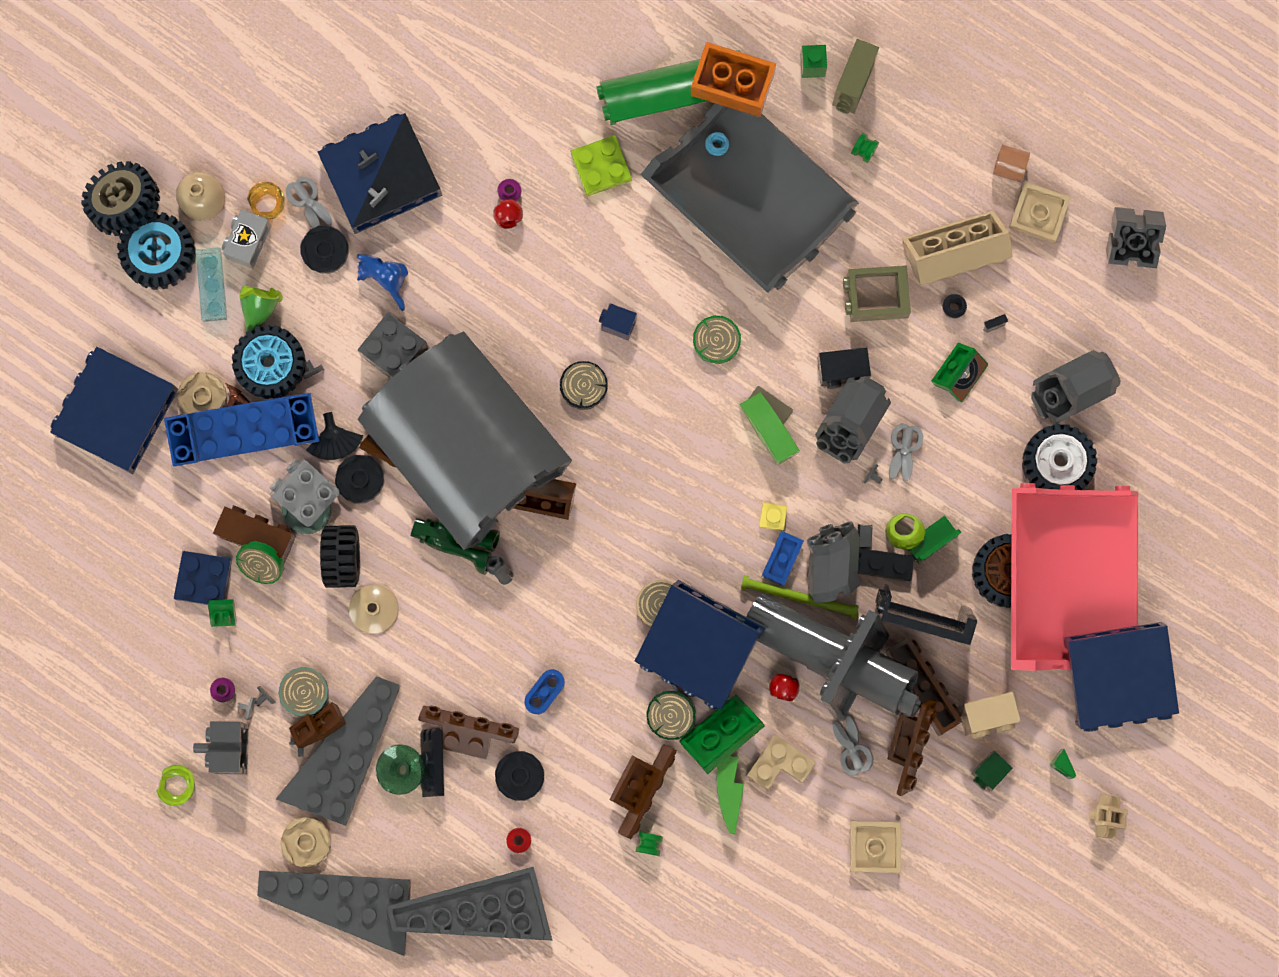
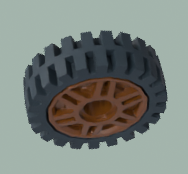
[972,534,1012,608]

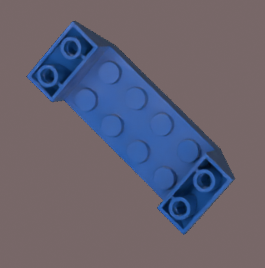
[164,393,319,467]

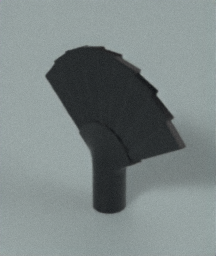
[306,412,364,460]

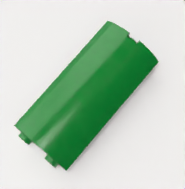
[596,50,741,125]

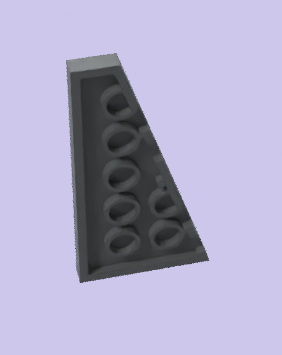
[276,676,401,826]
[257,871,410,956]

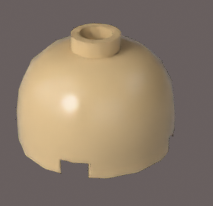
[176,172,225,221]

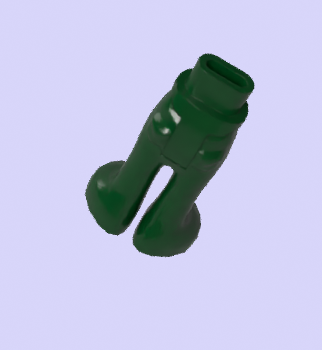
[410,518,500,575]

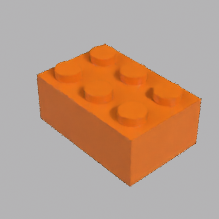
[691,42,776,117]

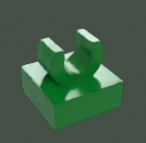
[208,599,237,627]

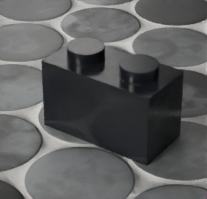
[817,347,871,389]

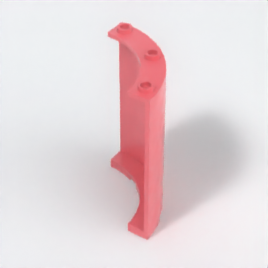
[1011,483,1138,671]

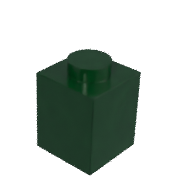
[971,751,1013,791]

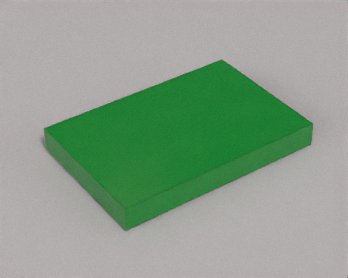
[679,694,765,774]

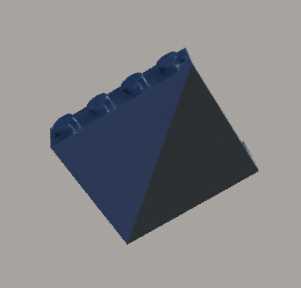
[318,113,443,234]

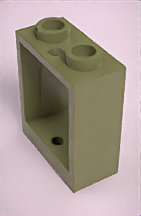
[832,39,879,114]
[843,265,911,322]

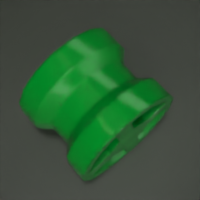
[851,133,880,163]
[635,832,663,856]

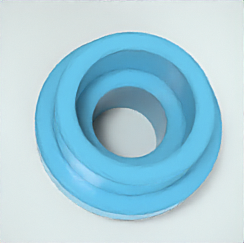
[705,132,729,156]

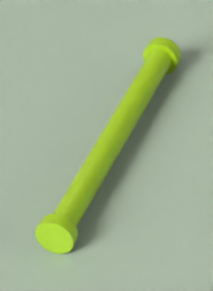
[741,575,859,619]

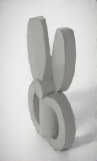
[286,177,332,228]
[889,423,923,482]
[833,716,874,776]

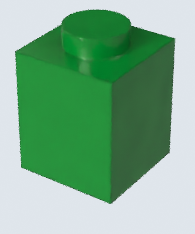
[800,45,827,78]

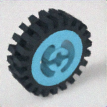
[117,212,196,290]

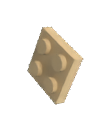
[1009,182,1071,244]
[850,821,901,873]

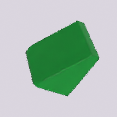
[1050,749,1076,779]

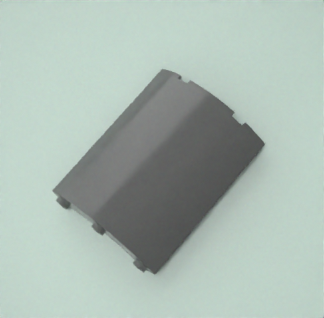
[641,103,859,293]
[357,332,572,550]

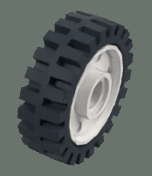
[1022,424,1097,490]

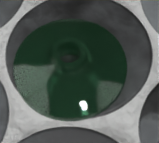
[376,745,424,795]

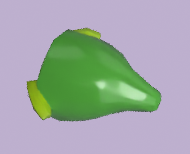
[239,285,283,332]

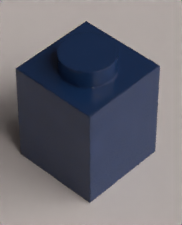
[599,303,637,341]

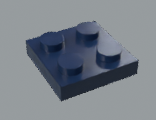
[173,551,232,605]

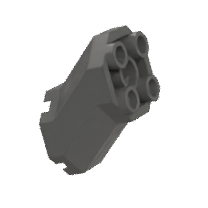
[1031,350,1121,424]
[815,376,891,464]
[807,521,861,603]

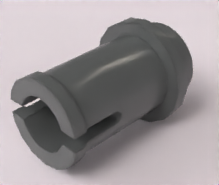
[486,556,514,585]

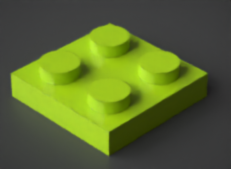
[570,135,632,197]

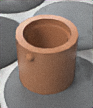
[993,144,1030,183]

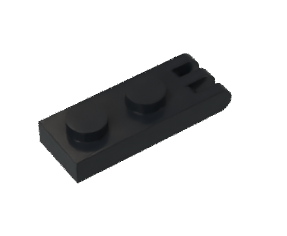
[858,548,914,581]
[420,728,444,797]

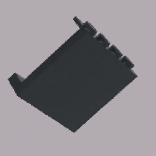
[875,584,977,645]

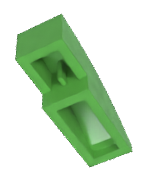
[740,392,800,466]
[716,756,744,834]

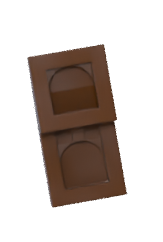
[289,702,346,748]

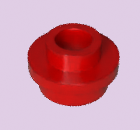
[506,828,532,853]

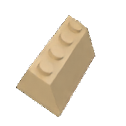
[902,210,1013,285]

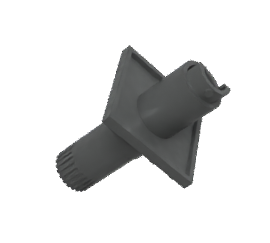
[746,594,922,722]

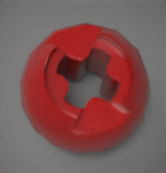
[493,199,523,229]
[769,673,800,701]

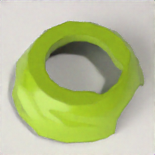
[885,513,925,550]
[156,765,195,806]

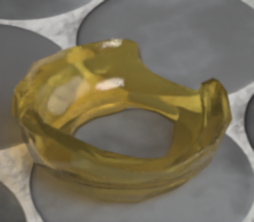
[247,182,285,220]

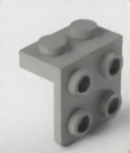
[269,458,339,527]

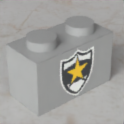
[222,209,271,269]

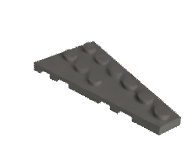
[386,867,553,941]

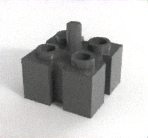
[1106,207,1166,269]
[193,721,249,774]

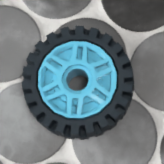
[232,325,306,399]

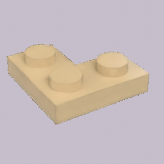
[747,734,816,790]

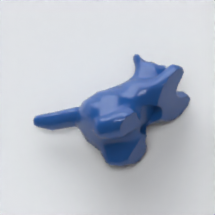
[357,254,408,311]

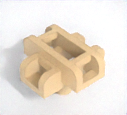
[1089,794,1128,839]

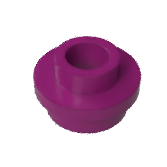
[497,179,522,201]
[210,677,235,703]

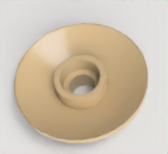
[349,585,398,634]

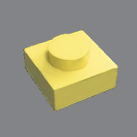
[759,502,787,531]

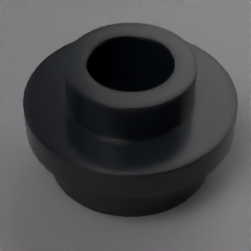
[942,294,967,319]

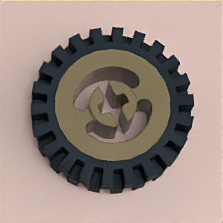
[81,161,160,236]

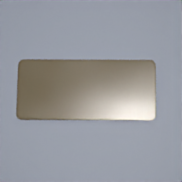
[748,386,793,424]

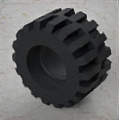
[320,525,360,588]

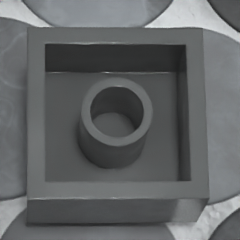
[358,312,429,379]

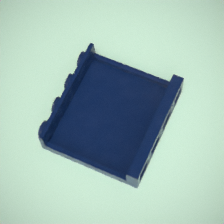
[50,346,179,475]
[634,580,765,710]
[1063,622,1179,732]

